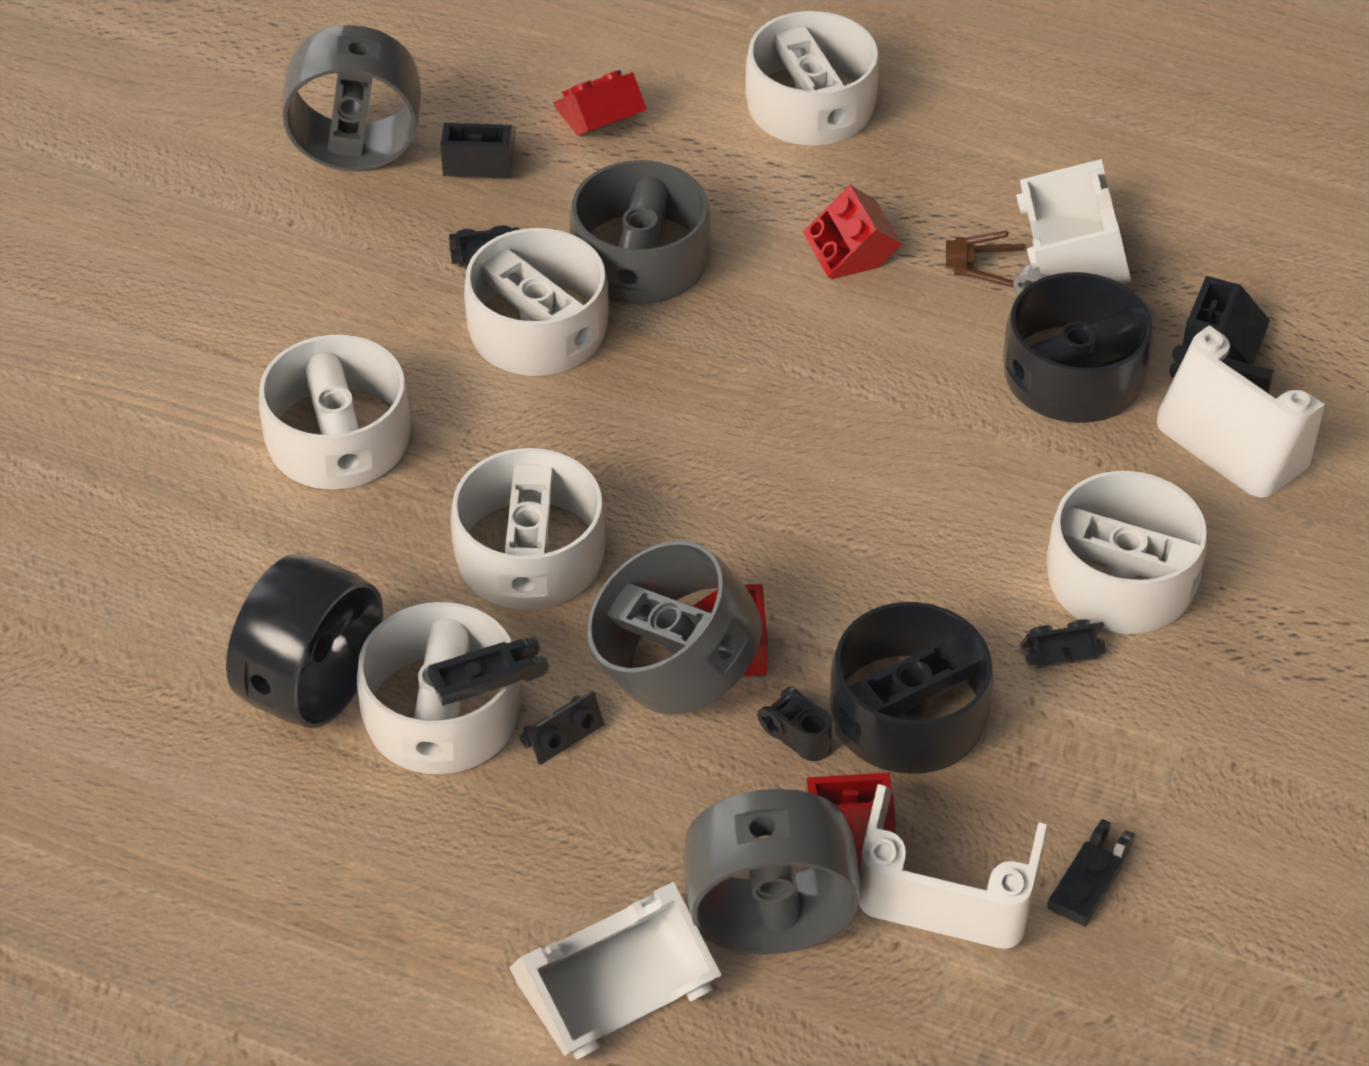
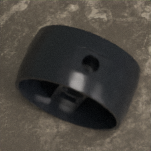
[1003,272,1153,423]
[226,553,383,728]
[829,602,994,774]

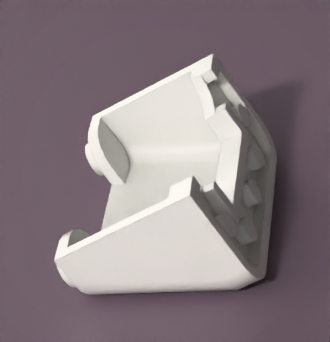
[1016,159,1132,285]
[1156,325,1325,498]
[509,882,721,1060]

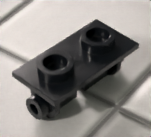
[449,225,519,267]
[1020,619,1106,669]
[519,691,605,764]

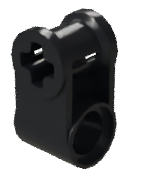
[757,687,832,761]

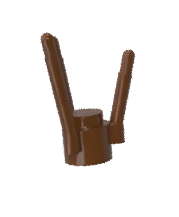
[946,231,1026,287]

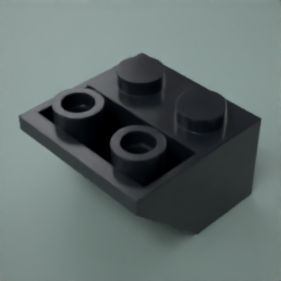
[440,122,516,178]
[1183,275,1270,365]

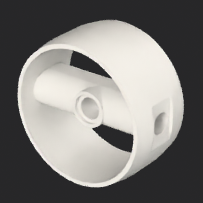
[745,11,879,145]
[464,228,609,376]
[259,335,411,490]
[450,448,606,610]
[1047,471,1207,634]
[357,602,521,774]

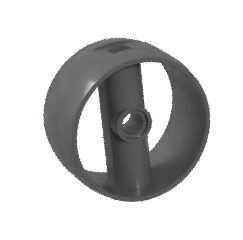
[282,25,421,171]
[570,160,710,304]
[587,541,762,714]
[683,789,860,954]

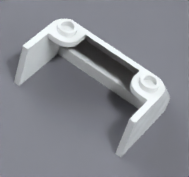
[859,784,1049,949]

